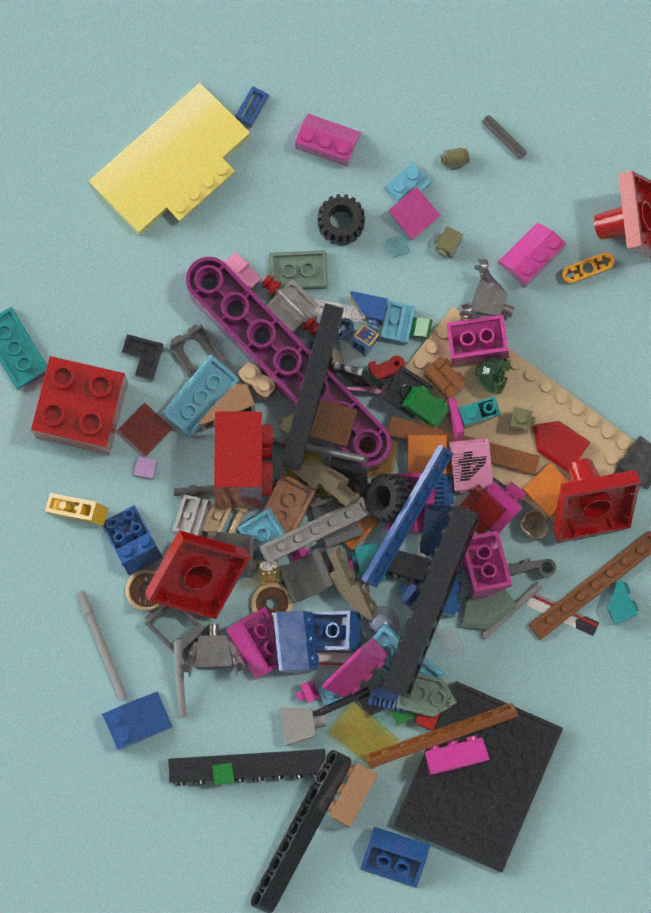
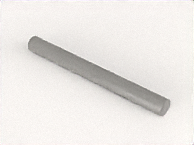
[481,582,542,639]
[173,639,187,717]

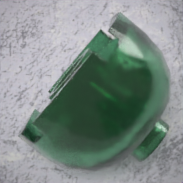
[475,356,509,395]

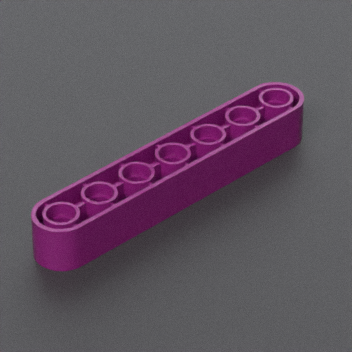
[186,257,391,472]

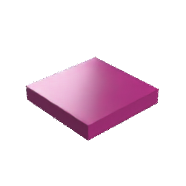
[388,187,441,240]
[470,482,523,534]

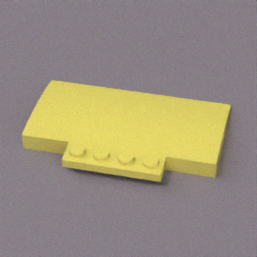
[89,83,250,236]

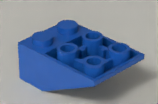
[102,505,163,576]

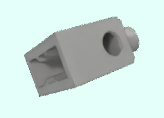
[280,707,326,746]

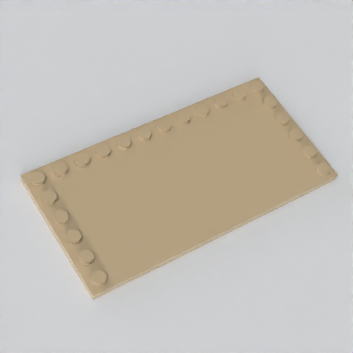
[405,306,635,523]

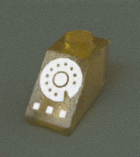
[258,557,280,585]

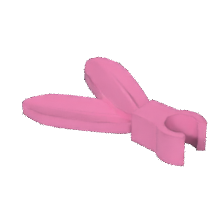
[345,386,385,394]

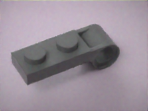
[507,558,556,578]

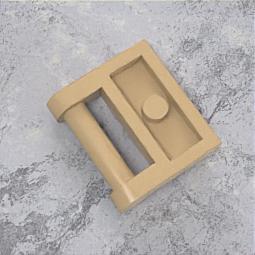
[203,500,249,533]

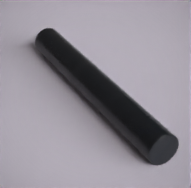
[314,687,370,716]

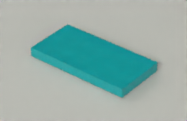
[0,307,47,390]

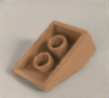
[199,383,256,432]

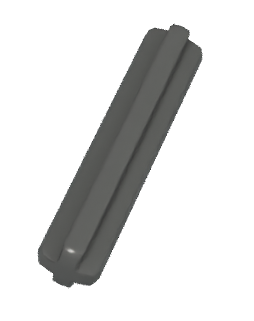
[482,115,527,159]

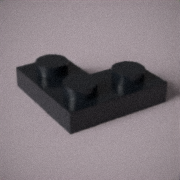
[122,334,164,381]

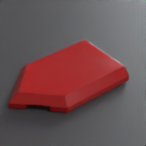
[533,421,591,473]

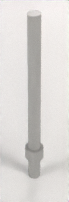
[77,590,127,701]

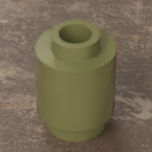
[441,147,470,169]

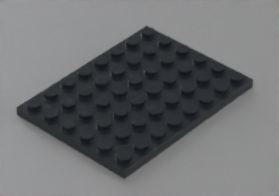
[394,681,563,873]

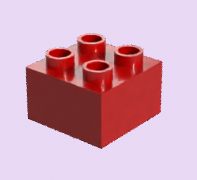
[31,356,128,455]
[214,411,273,509]

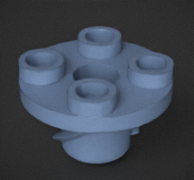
[361,606,400,641]

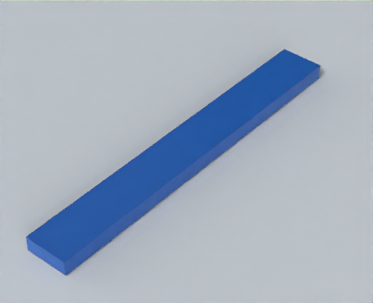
[361,444,454,588]

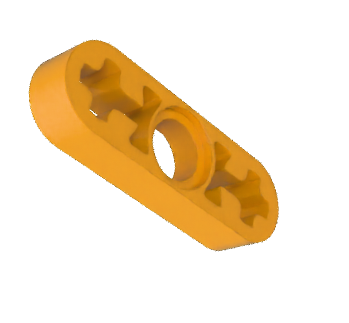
[561,253,614,285]

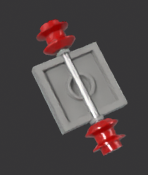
[261,275,319,336]

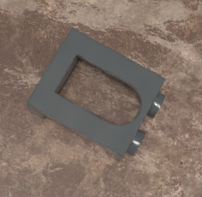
[169,324,227,378]

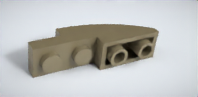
[290,461,360,506]
[328,545,378,620]

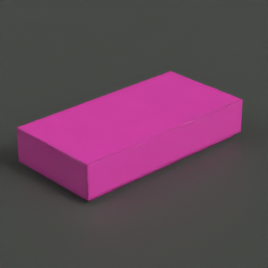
[446,398,464,441]

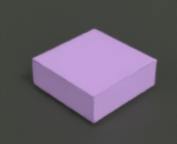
[134,456,157,479]

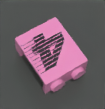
[449,438,493,493]

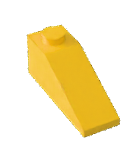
[45,493,108,526]

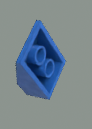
[307,611,361,652]
[102,691,173,751]

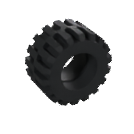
[318,194,365,246]
[365,474,414,523]

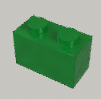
[401,386,450,427]

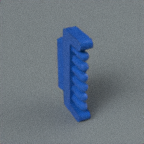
[435,474,454,506]
[368,684,406,713]

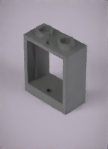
[145,604,206,653]

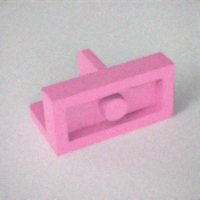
[222,252,262,290]

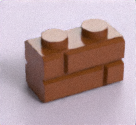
[423,356,466,401]

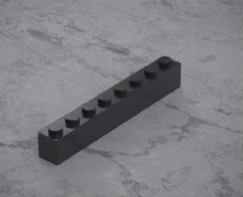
[168,749,326,786]

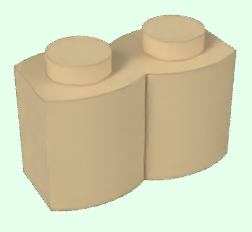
[238,362,276,401]

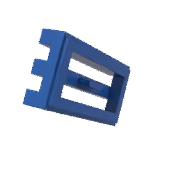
[235,86,269,128]

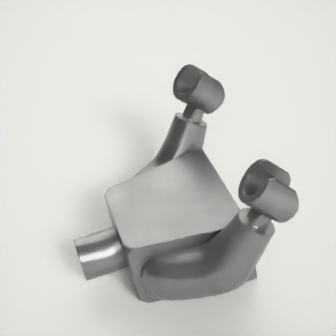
[460,259,515,320]
[180,624,247,677]

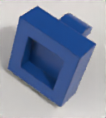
[397,583,420,608]

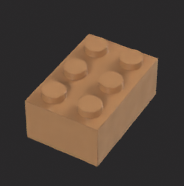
[328,763,378,828]

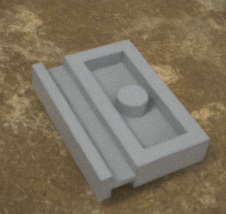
[173,494,211,536]

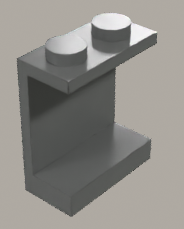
[311,494,363,550]
[207,531,259,577]
[279,548,335,602]

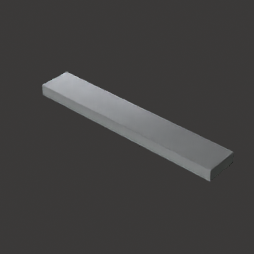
[259,497,370,565]

